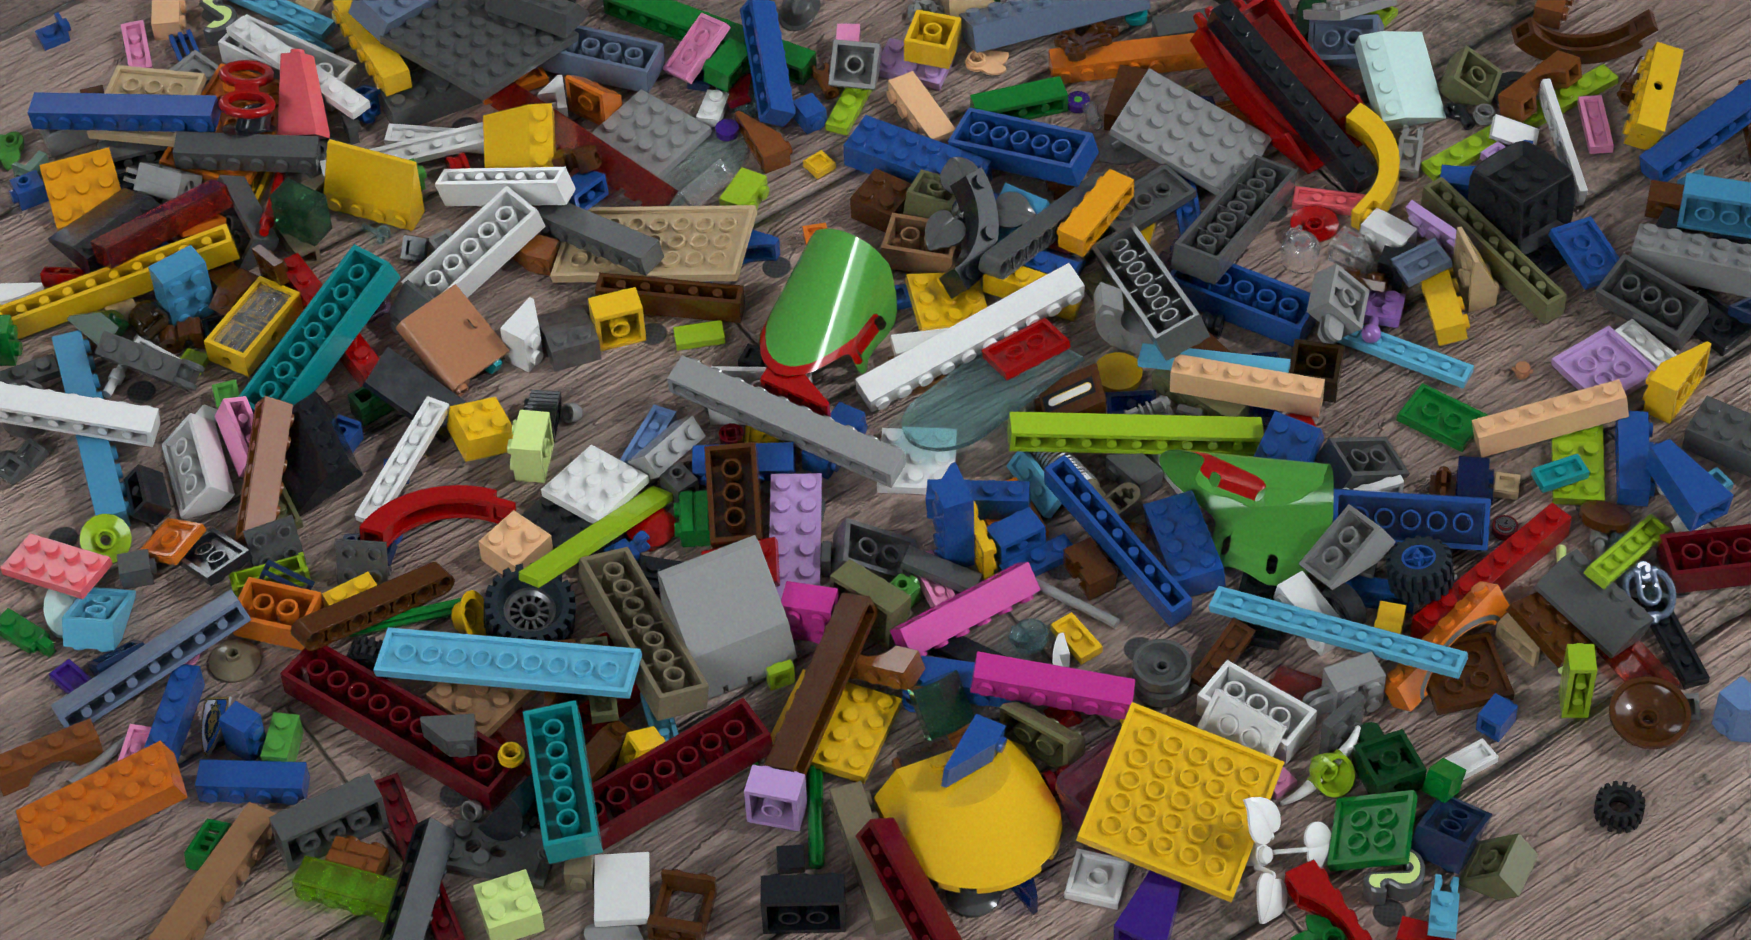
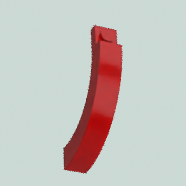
[359,485,516,548]

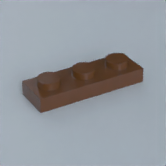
[1191,617,1256,688]

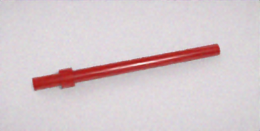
[259,172,286,237]

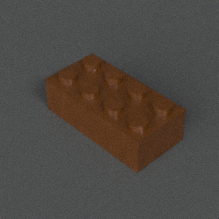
[704,442,764,549]

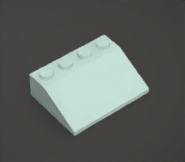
[1354,31,1446,130]

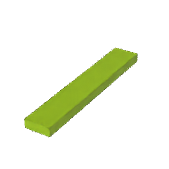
[1583,514,1671,589]

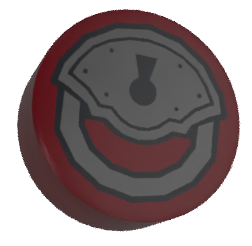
[1492,515,1518,541]

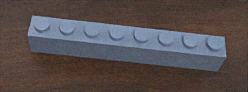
[51,589,251,728]

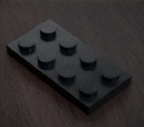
[522,496,624,566]

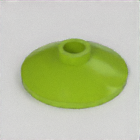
[80,514,132,563]

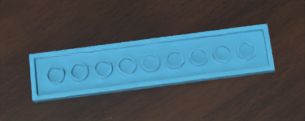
[373,627,642,699]

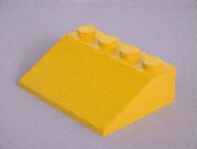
[483,103,556,168]
[324,139,425,231]

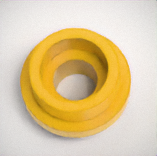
[498,742,525,768]

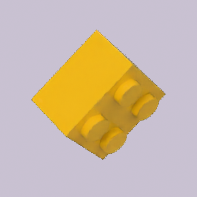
[904,9,961,69]
[588,287,646,351]
[447,397,513,462]

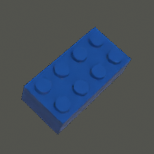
[1143,490,1226,597]

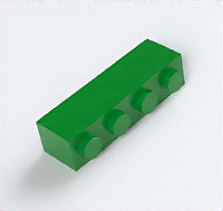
[970,76,1068,120]

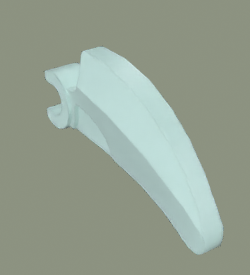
[43,589,77,638]

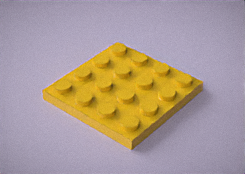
[771,669,902,784]

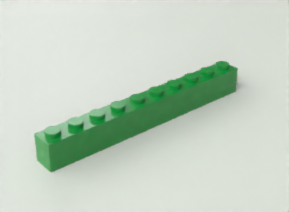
[603,0,817,86]

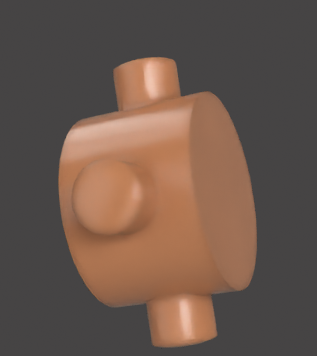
[1511,361,1533,380]

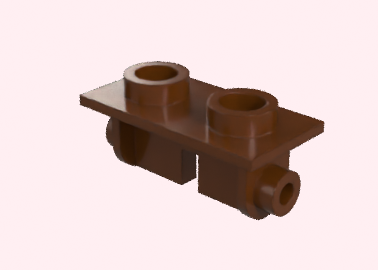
[1429,466,1456,496]

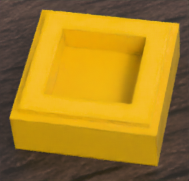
[803,150,836,179]

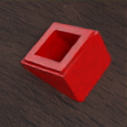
[1044,706,1083,728]

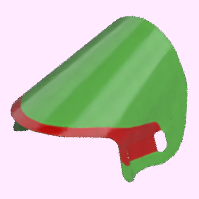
[758,229,897,376]
[1159,449,1334,586]

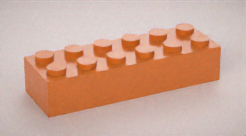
[16,740,188,867]

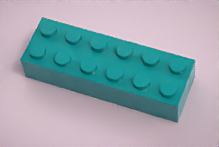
[523,700,603,864]

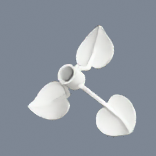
[1243,797,1331,924]

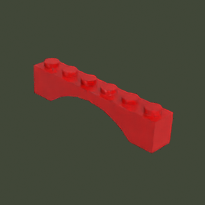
[1284,859,1372,940]

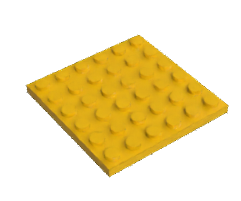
[1076,702,1284,903]

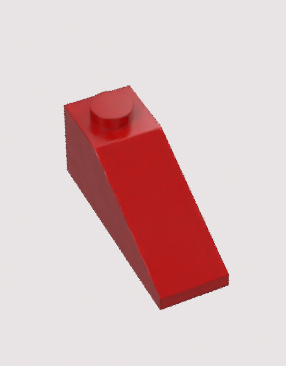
[760,367,831,417]

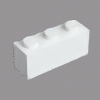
[1273,571,1341,656]

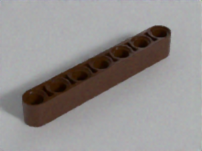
[290,562,455,651]

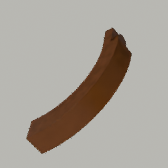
[1511,9,1658,64]

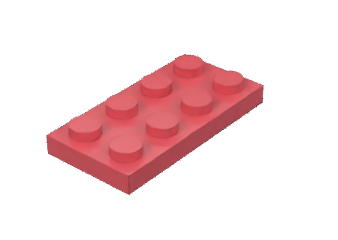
[0,533,113,599]

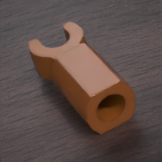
[812,62,839,100]

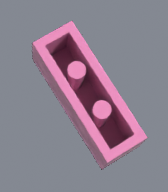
[215,396,254,477]

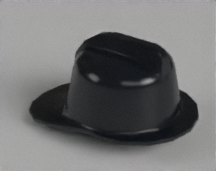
[222,104,276,136]

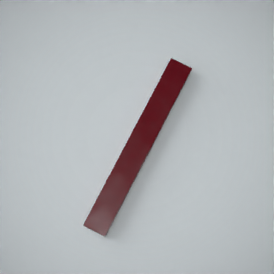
[374,772,466,940]

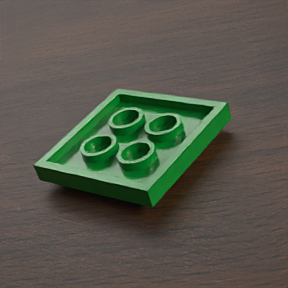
[1327,790,1418,871]

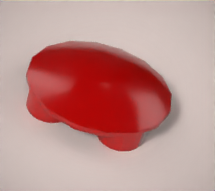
[626,508,676,552]

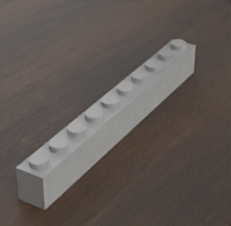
[667,355,906,488]

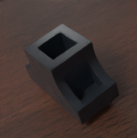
[1377,242,1417,293]

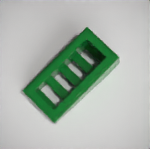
[184,818,232,871]

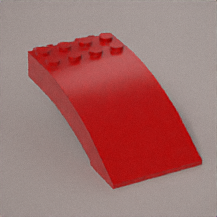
[1190,0,1366,174]

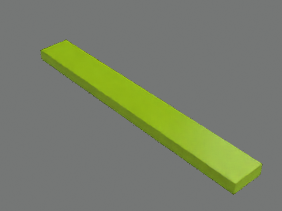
[519,486,673,588]

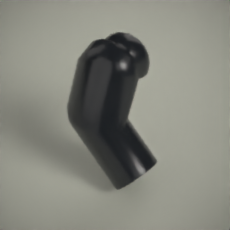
[1443,102,1475,130]

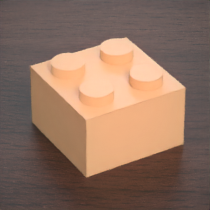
[478,510,553,575]

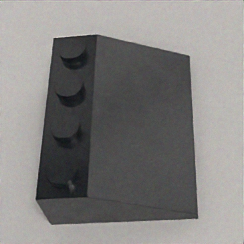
[48,188,169,274]
[282,391,363,516]

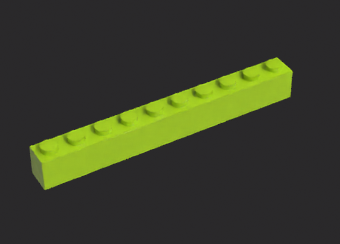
[1007,412,1264,456]

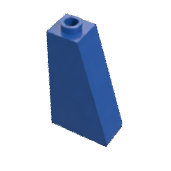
[1645,439,1734,532]

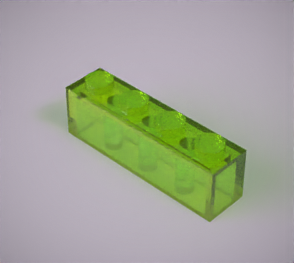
[292,855,398,922]

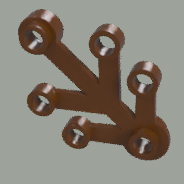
[1054,21,1119,61]

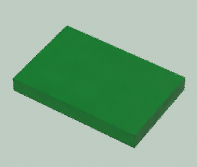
[1396,383,1488,452]

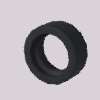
[1321,583,1367,624]

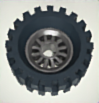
[483,563,576,641]

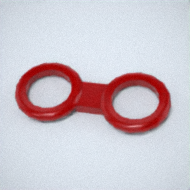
[218,60,276,119]

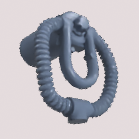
[1616,561,1676,625]

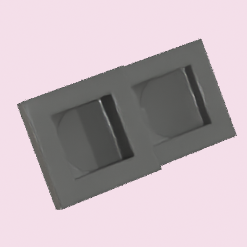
[0,438,50,485]

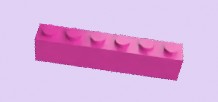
[890,562,1041,656]
[970,651,1135,720]

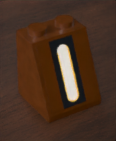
[1033,363,1106,414]

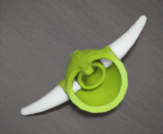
[1280,725,1361,806]

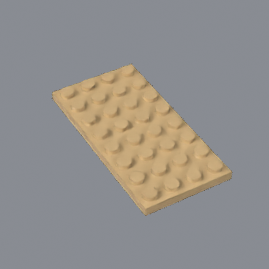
[550,205,757,283]

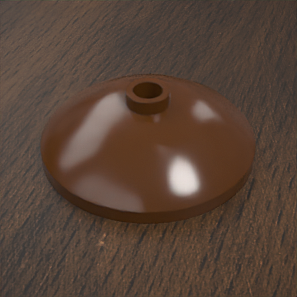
[1609,677,1691,749]

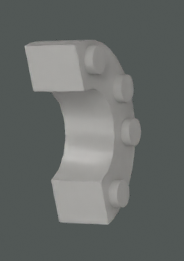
[1093,282,1154,353]

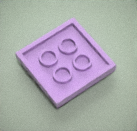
[1551,326,1656,396]

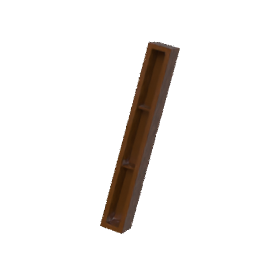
[764,593,878,776]

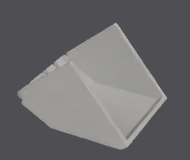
[658,535,797,700]

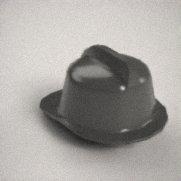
[778,0,821,31]

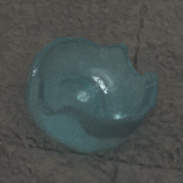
[1008,618,1049,655]

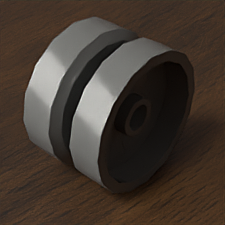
[1132,639,1191,708]

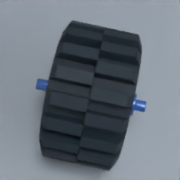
[1386,536,1454,605]

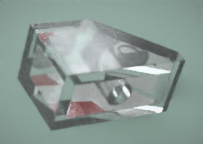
[1328,226,1374,275]

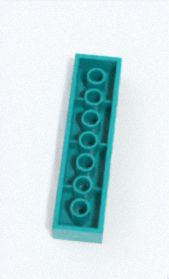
[238,244,401,414]

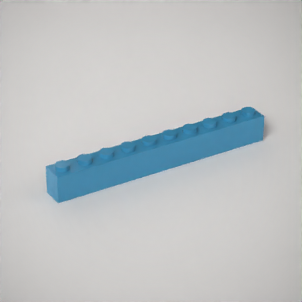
[52,330,131,527]

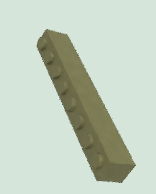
[1421,177,1567,325]

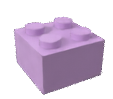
[744,765,807,831]

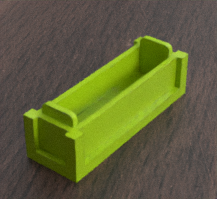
[228,552,311,598]

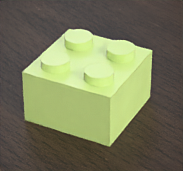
[507,410,554,483]
[473,869,545,940]

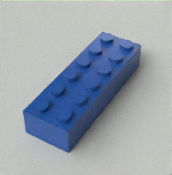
[947,107,1099,187]
[843,115,992,184]
[1170,263,1317,347]
[1333,488,1491,551]

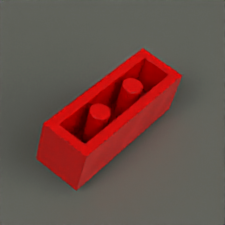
[40,266,86,288]

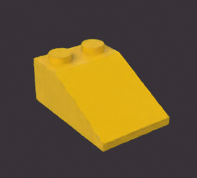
[1642,341,1712,424]

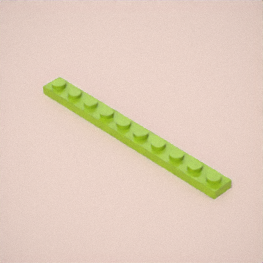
[1420,64,1619,181]

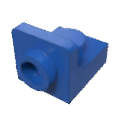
[35,12,71,51]

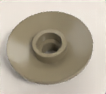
[209,639,261,683]

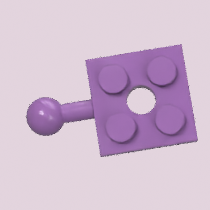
[1361,290,1406,343]

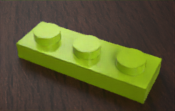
[825,87,872,136]

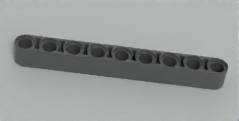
[979,172,1104,280]

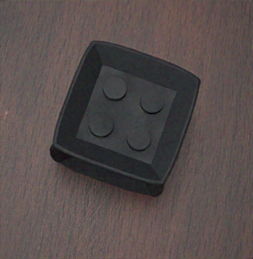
[1468,141,1575,255]

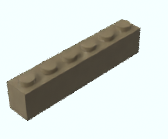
[830,781,906,936]

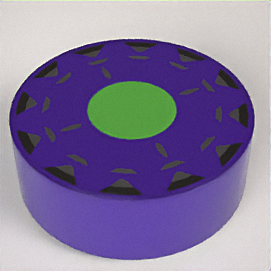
[1068,91,1090,113]

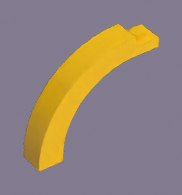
[1346,103,1400,230]

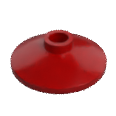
[1290,205,1339,242]

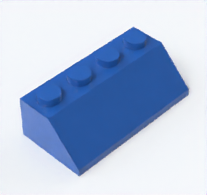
[932,462,975,567]

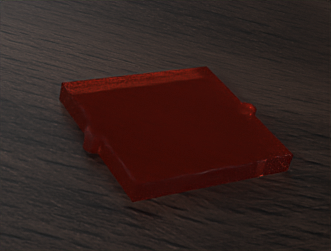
[1269,665,1322,702]

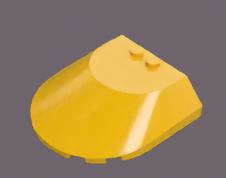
[874,739,1063,894]

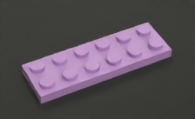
[769,473,822,600]

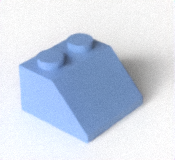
[1712,676,1751,742]

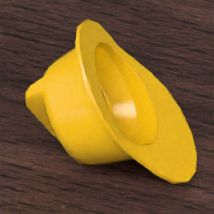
[451,590,486,636]

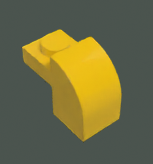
[1374,601,1407,635]

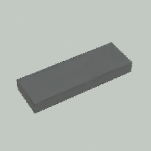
[900,546,982,592]

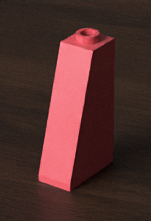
[277,49,330,139]

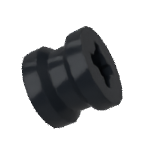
[1202,311,1225,339]

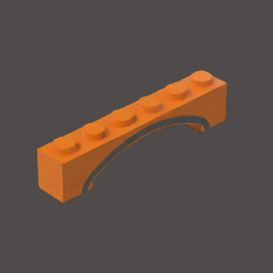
[1384,581,1509,712]

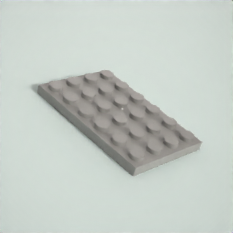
[1108,68,1272,195]

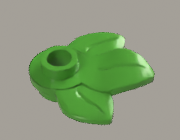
[0,131,25,171]

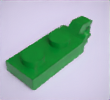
[0,608,57,658]

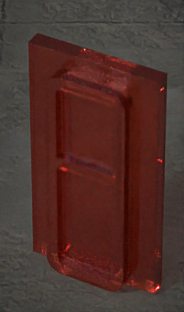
[1597,640,1681,688]

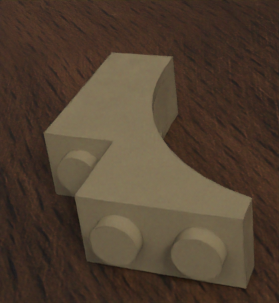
[273,174,325,268]

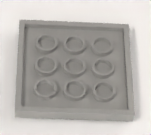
[579,89,712,189]

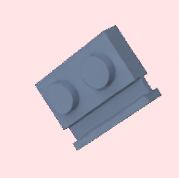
[1391,238,1452,287]

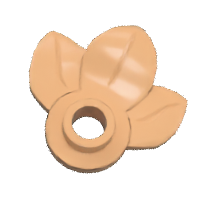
[965,50,1009,75]

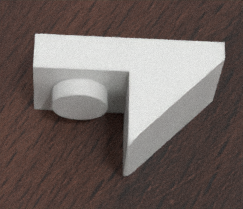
[537,75,569,125]

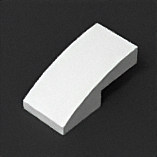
[1052,633,1070,668]

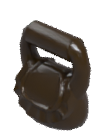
[128,300,169,340]

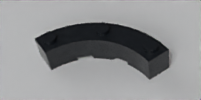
[939,167,999,299]

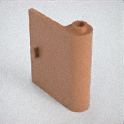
[396,284,510,397]

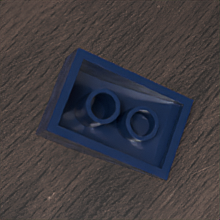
[1411,797,1492,875]

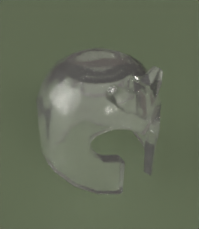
[1280,224,1321,274]

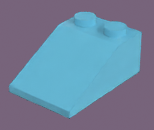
[62,587,136,652]

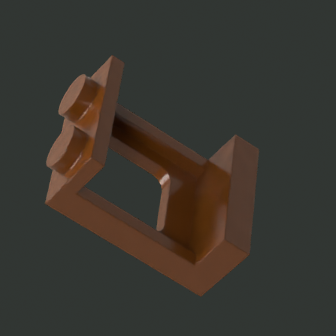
[647,869,717,940]

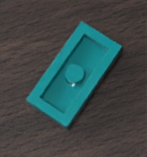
[1531,453,1590,493]

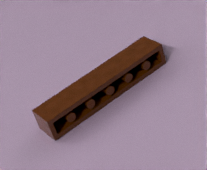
[595,272,745,323]

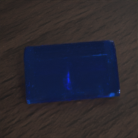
[1105,390,1156,414]

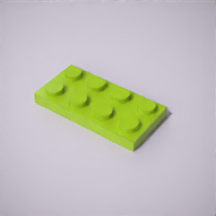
[1551,424,1605,506]

